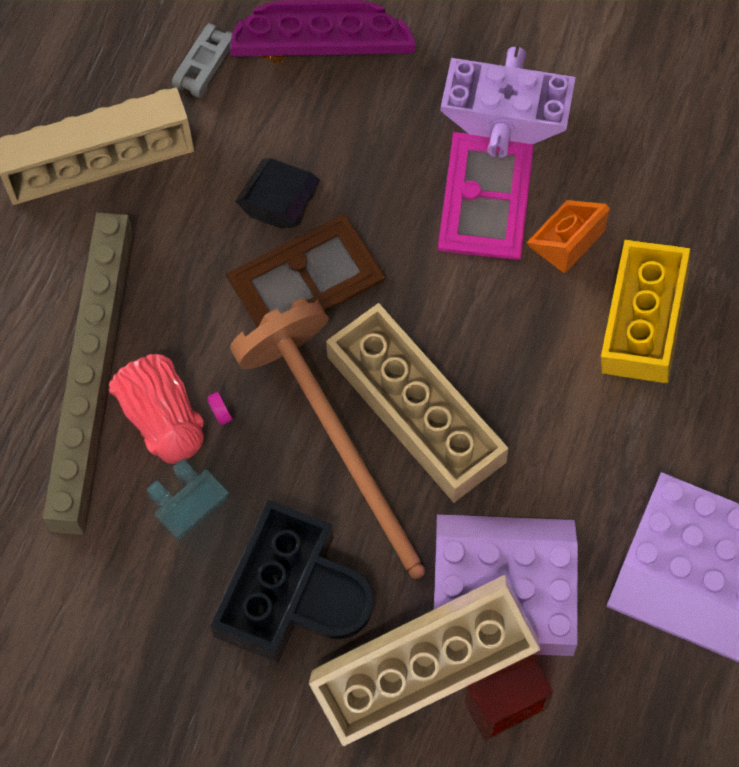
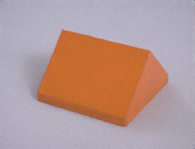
[526,200,610,274]

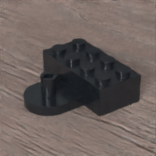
[210,500,373,663]

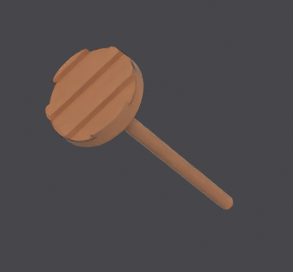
[230,298,425,579]

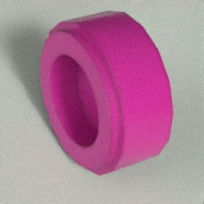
[207,391,233,426]

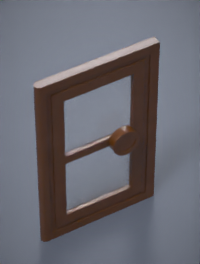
[226,214,386,328]

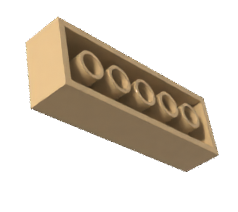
[0,87,194,205]
[326,303,509,503]
[309,575,540,746]

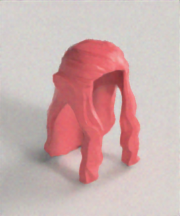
[109,354,204,464]

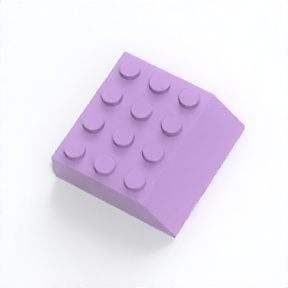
[606,472,739,663]
[434,514,578,656]

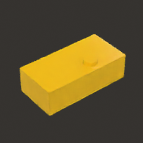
[601,240,690,383]

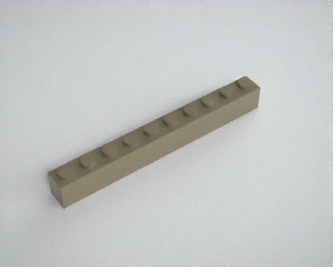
[43,212,133,535]

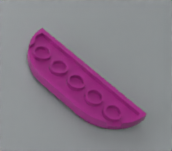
[230,0,416,56]

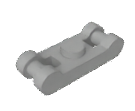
[172,23,232,98]

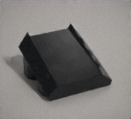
[235,158,320,229]

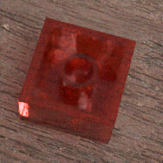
[465,654,553,741]

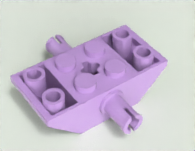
[440,47,576,158]

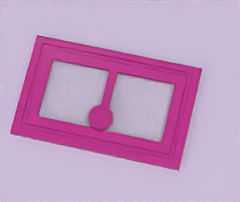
[438,132,534,260]

